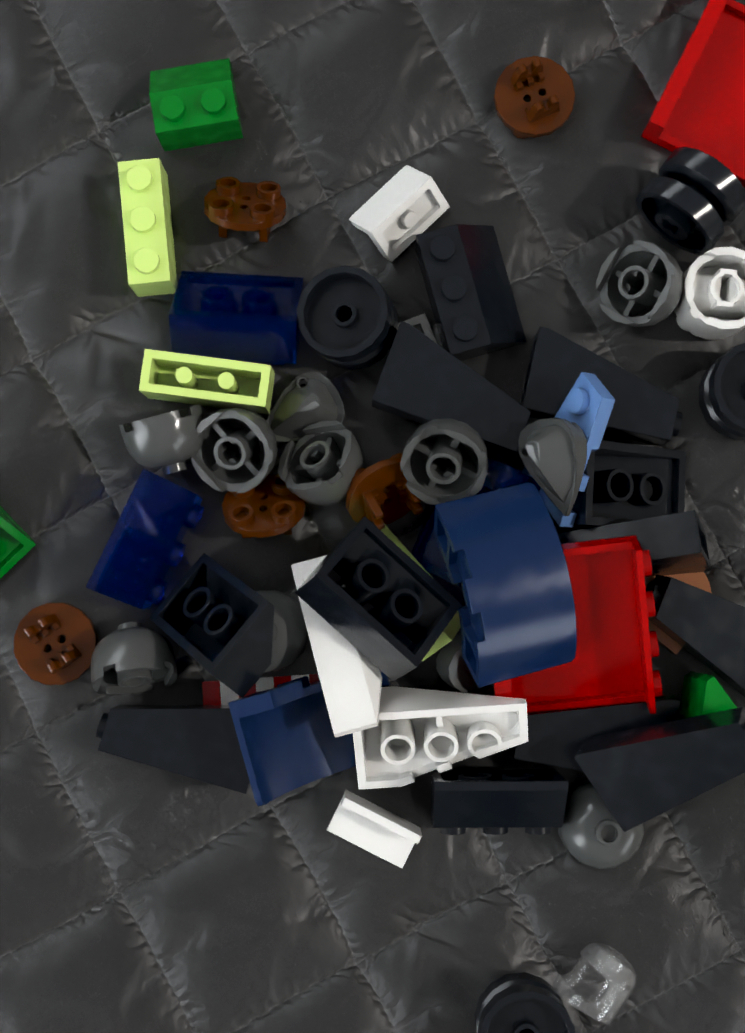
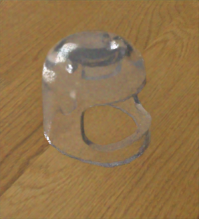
[552,942,637,1025]

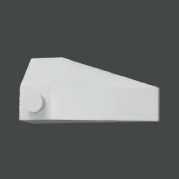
[291,555,382,738]
[353,686,529,790]

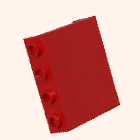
[641,0,745,187]
[494,535,663,714]

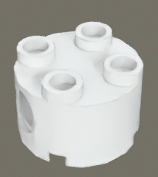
[674,246,745,340]

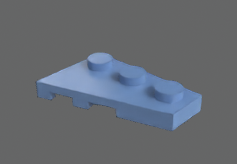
[522,372,615,528]

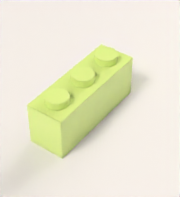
[118,158,178,297]
[139,349,275,414]

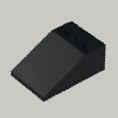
[554,440,686,529]

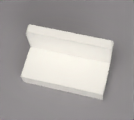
[349,165,450,262]
[327,790,422,868]

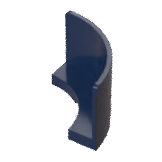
[434,483,577,688]
[228,671,390,806]

